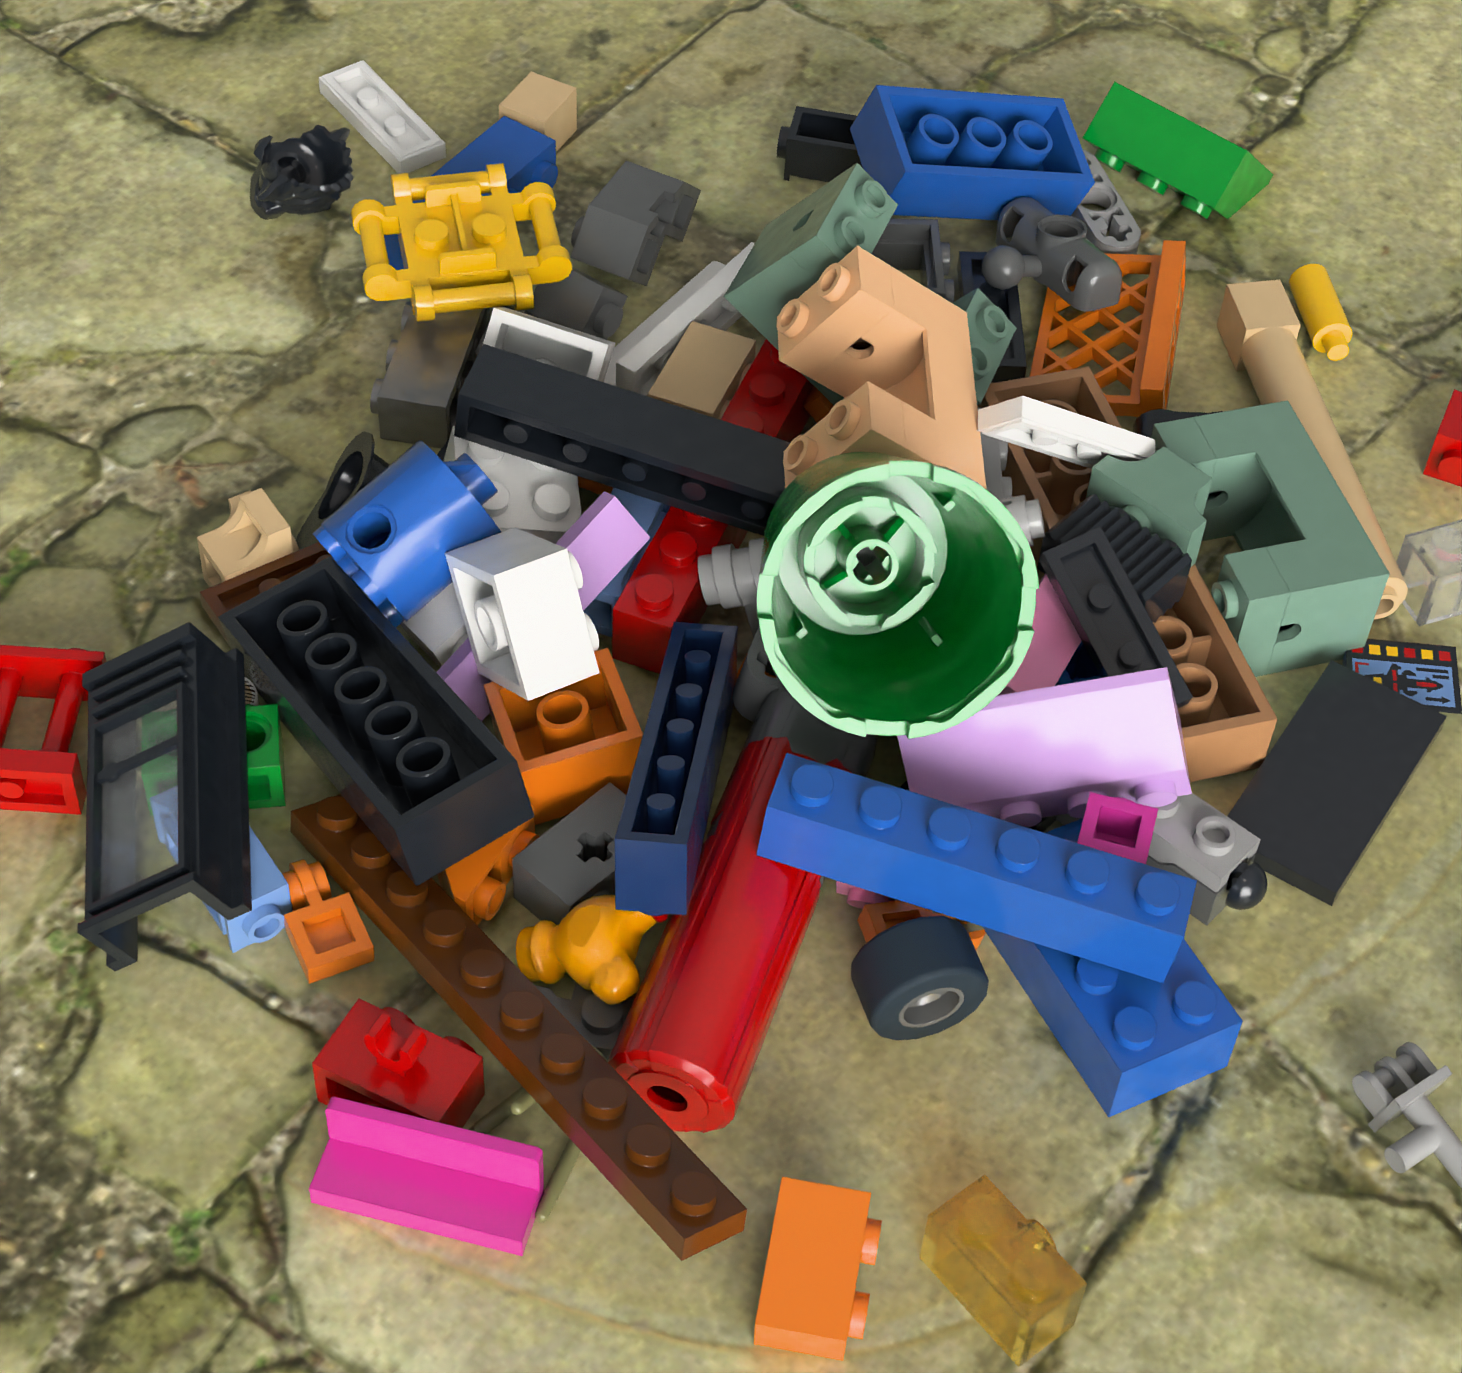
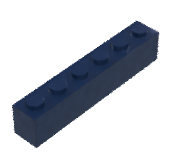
[615,622,738,916]

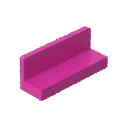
[309,1097,544,1256]

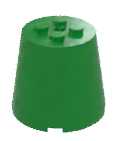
[757,452,1039,739]

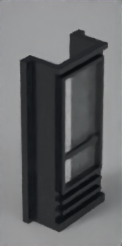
[77,622,252,971]

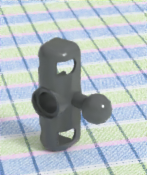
[981,197,1122,312]

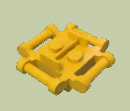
[351,163,572,322]

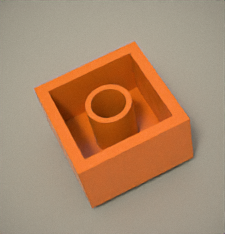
[483,648,643,825]

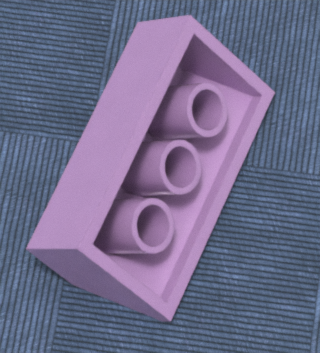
[897,667,1192,828]

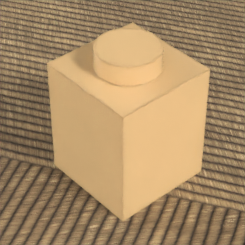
[499,71,577,153]

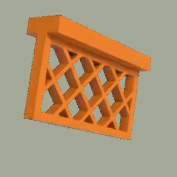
[1029,240,1186,417]

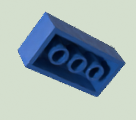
[850,85,1095,220]
[983,818,1243,1118]

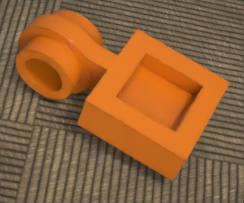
[282,859,374,984]

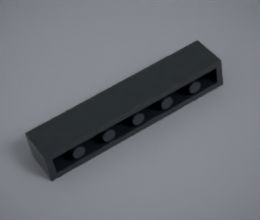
[454,344,791,536]

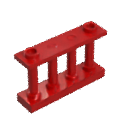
[0,645,107,815]

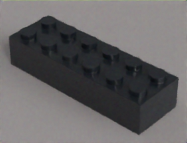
[218,556,535,886]

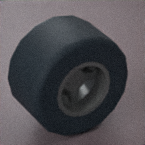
[851,916,989,1040]

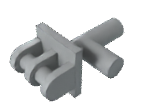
[1352,1042,1462,1189]

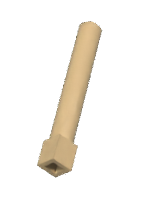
[1217,279,1408,619]

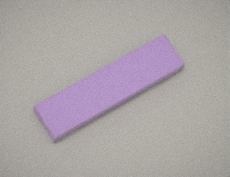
[436,491,651,722]

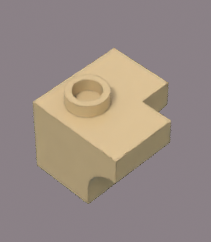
[197,488,299,587]

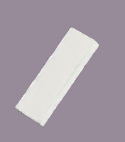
[319,60,446,174]
[977,396,1155,469]

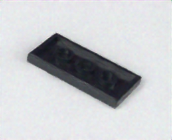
[1227,660,1447,906]

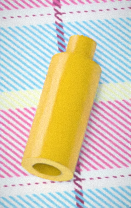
[1289,264,1352,361]

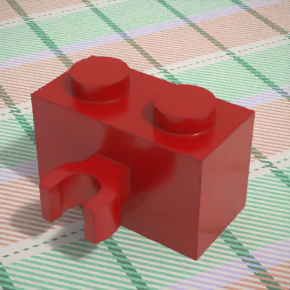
[312,998,485,1128]

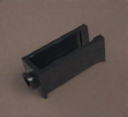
[777,106,863,182]

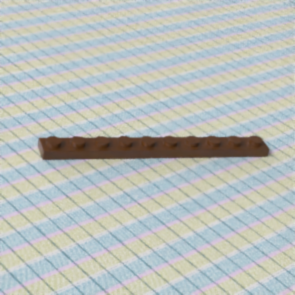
[290,794,747,1261]

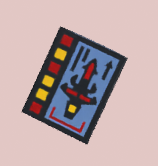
[1343,639,1462,714]

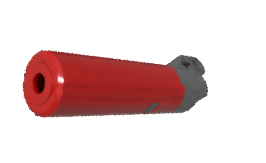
[608,628,877,1133]

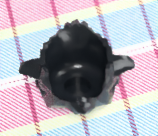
[250,125,354,220]

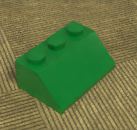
[1083,81,1273,219]

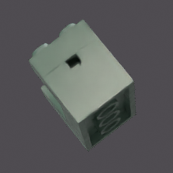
[724,163,1017,405]
[1151,400,1390,677]

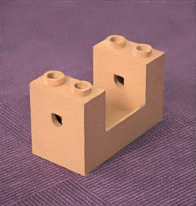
[776,246,986,489]

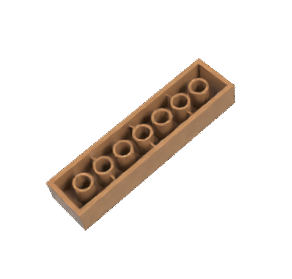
[977,366,1277,783]

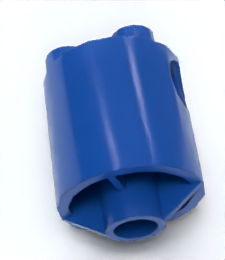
[312,440,501,628]

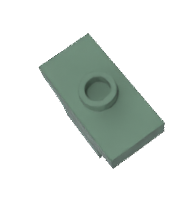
[1086,446,1213,568]

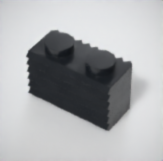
[1037,494,1192,623]

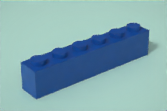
[756,753,1197,983]

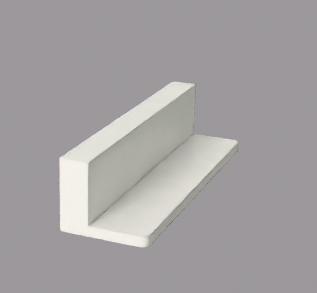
[604,242,755,396]

